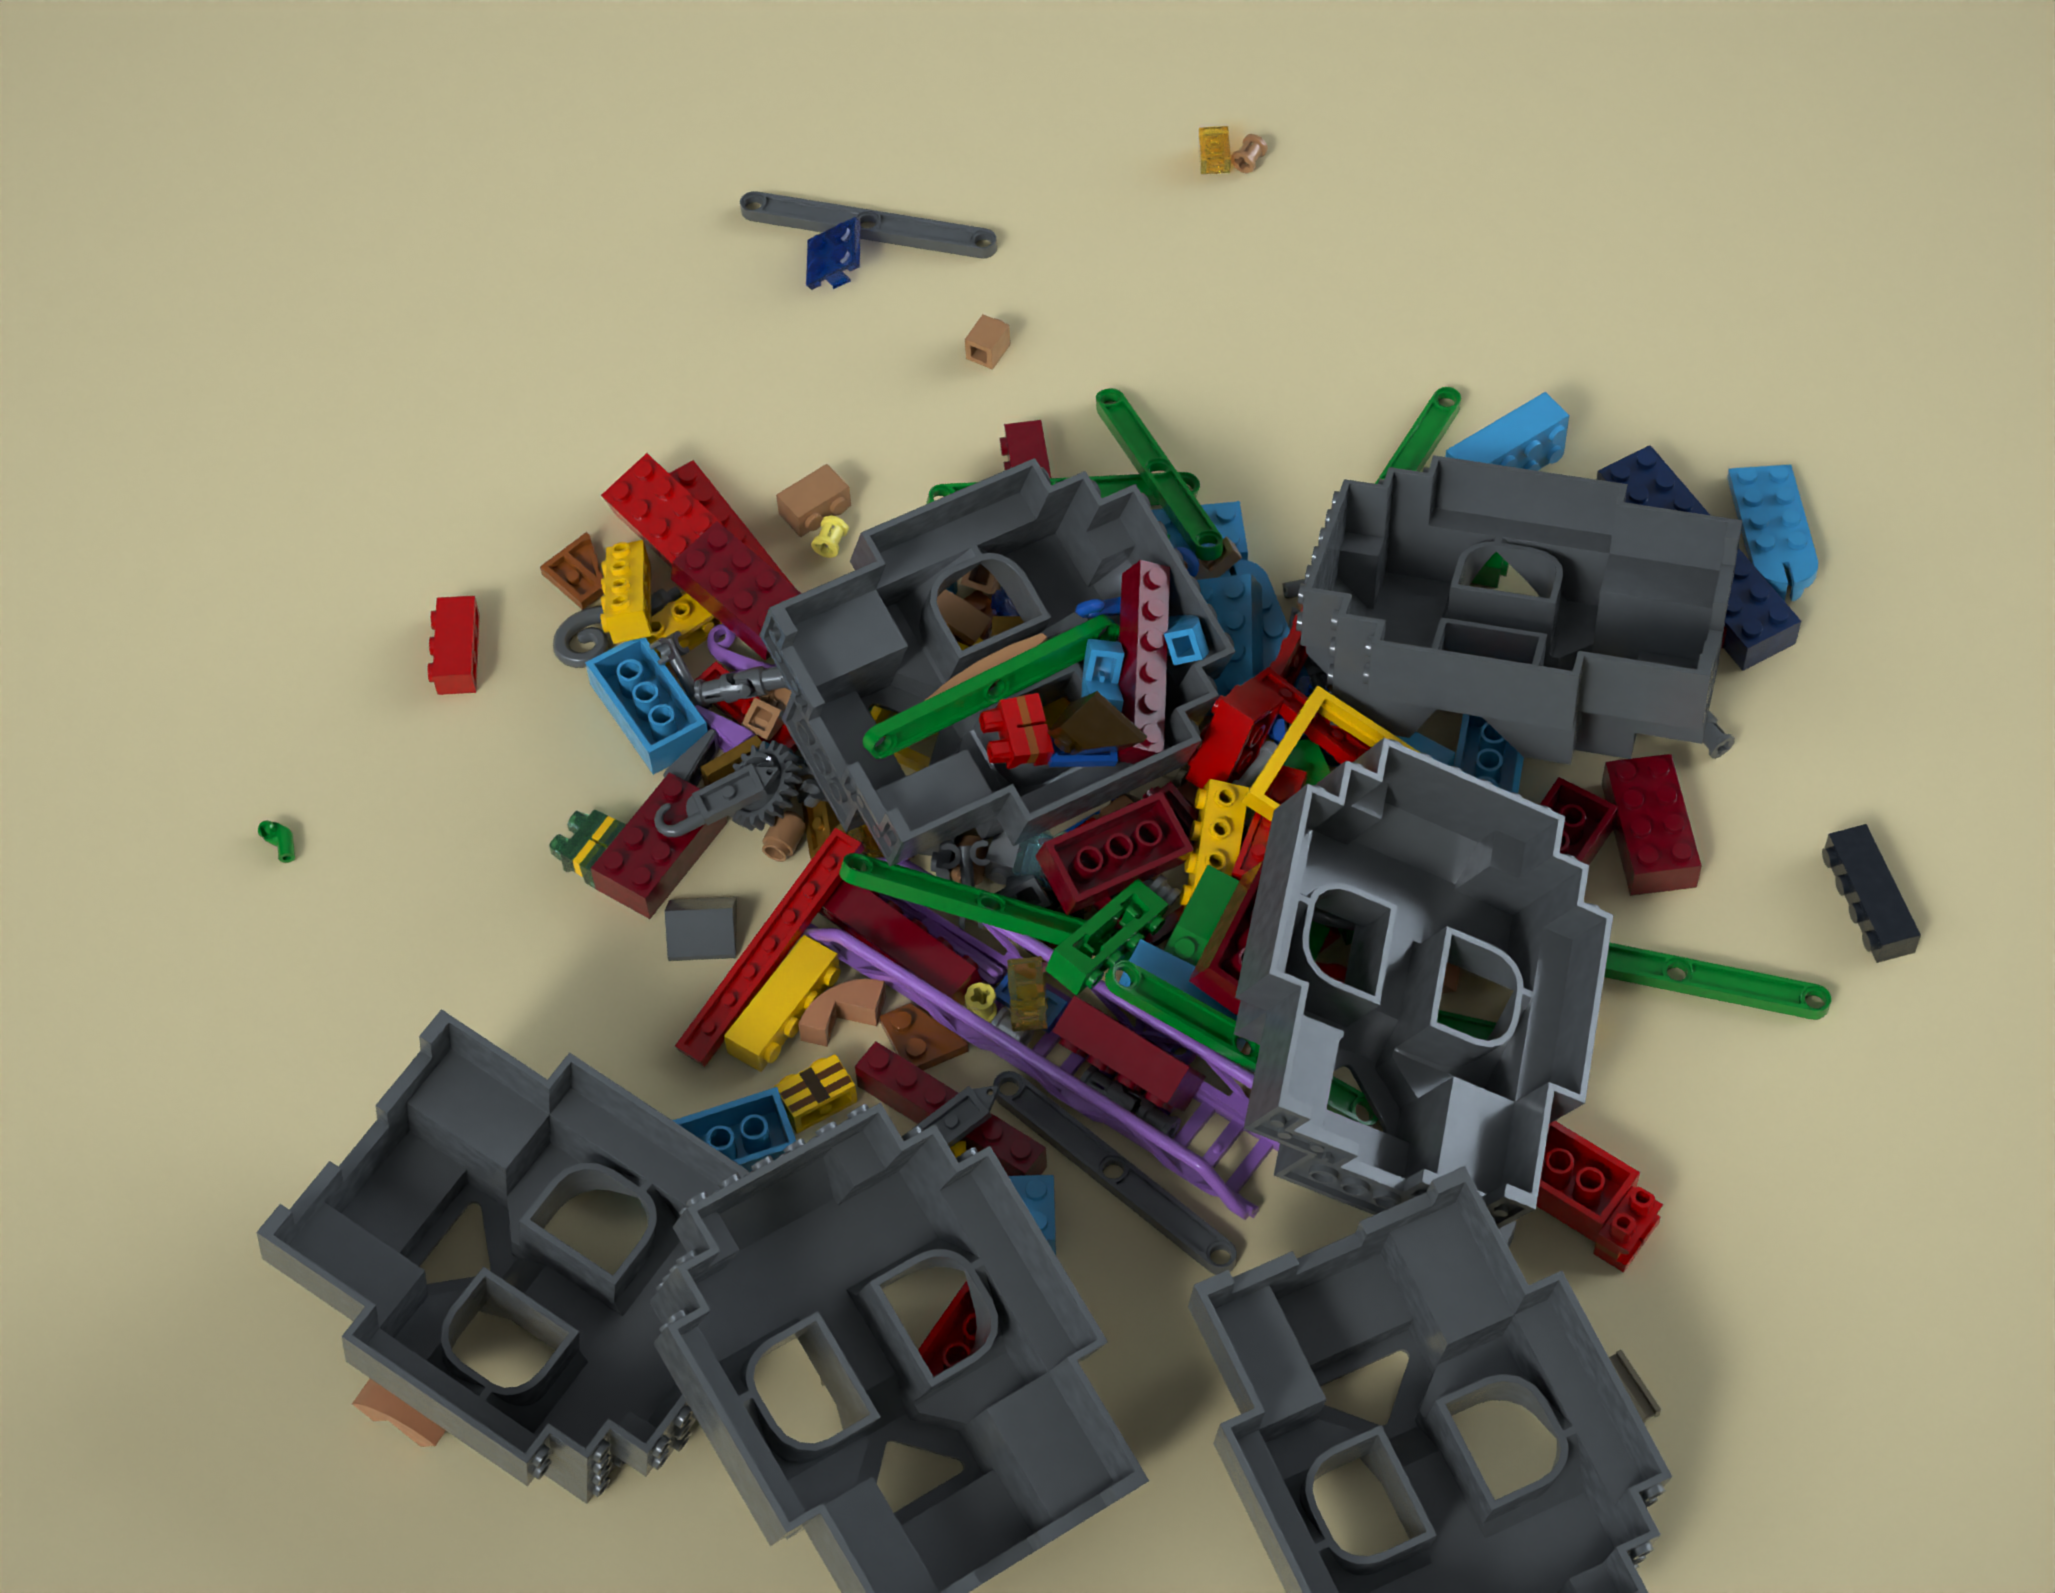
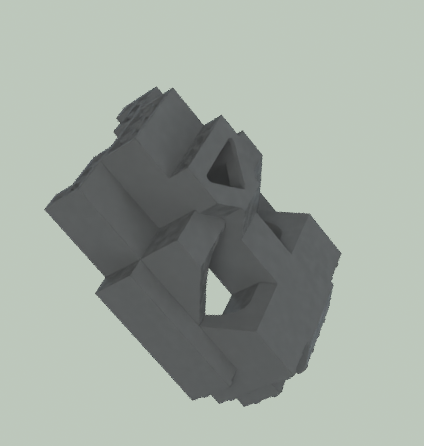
[1296,455,1742,765]
[760,458,1236,867]
[1234,738,1614,1229]
[256,1009,749,1504]
[650,1102,1149,1593]
[1188,1166,1672,1593]

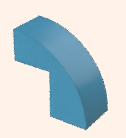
[1164,615,1209,665]
[1081,639,1124,712]

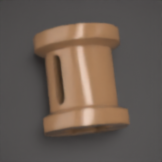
[1230,134,1268,174]

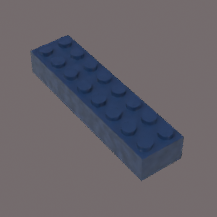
[1596,445,1801,671]

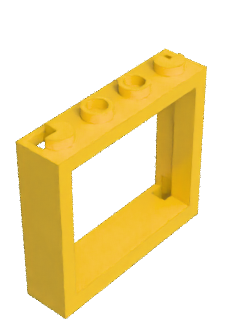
[1242,685,1421,822]

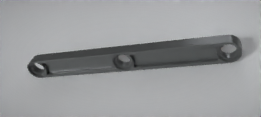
[740,191,997,258]
[993,1071,1237,1275]

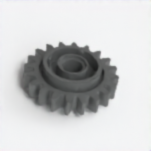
[728,740,803,831]

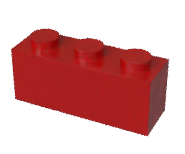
[427,596,480,695]

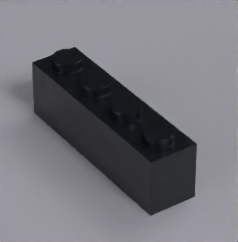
[1822,824,1921,963]

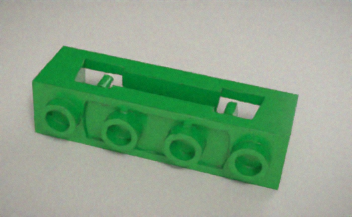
[1045,879,1169,996]

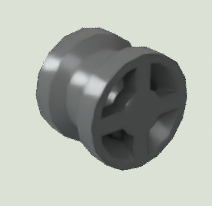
[1149,874,1182,914]

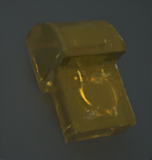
[1007,956,1048,1032]

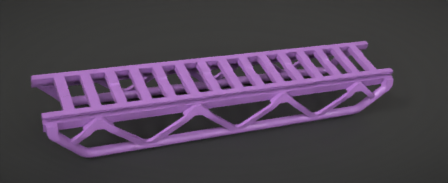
[801,857,1280,1220]

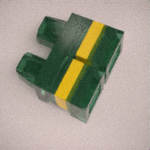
[549,809,626,889]

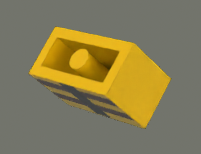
[774,1054,858,1134]

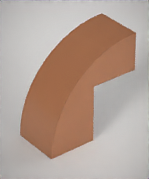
[799,979,886,1047]
[352,1379,446,1447]

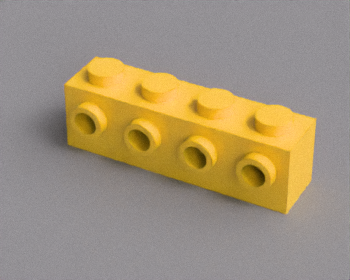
[600,540,651,644]
[645,593,722,667]
[1180,779,1249,909]
[724,935,841,1072]

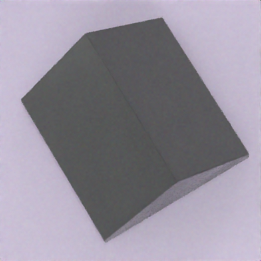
[665,897,737,961]

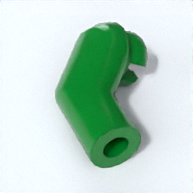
[258,820,295,863]

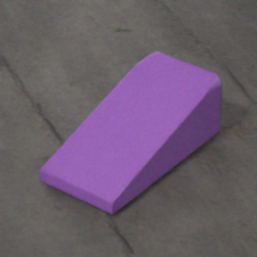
[695,705,755,753]

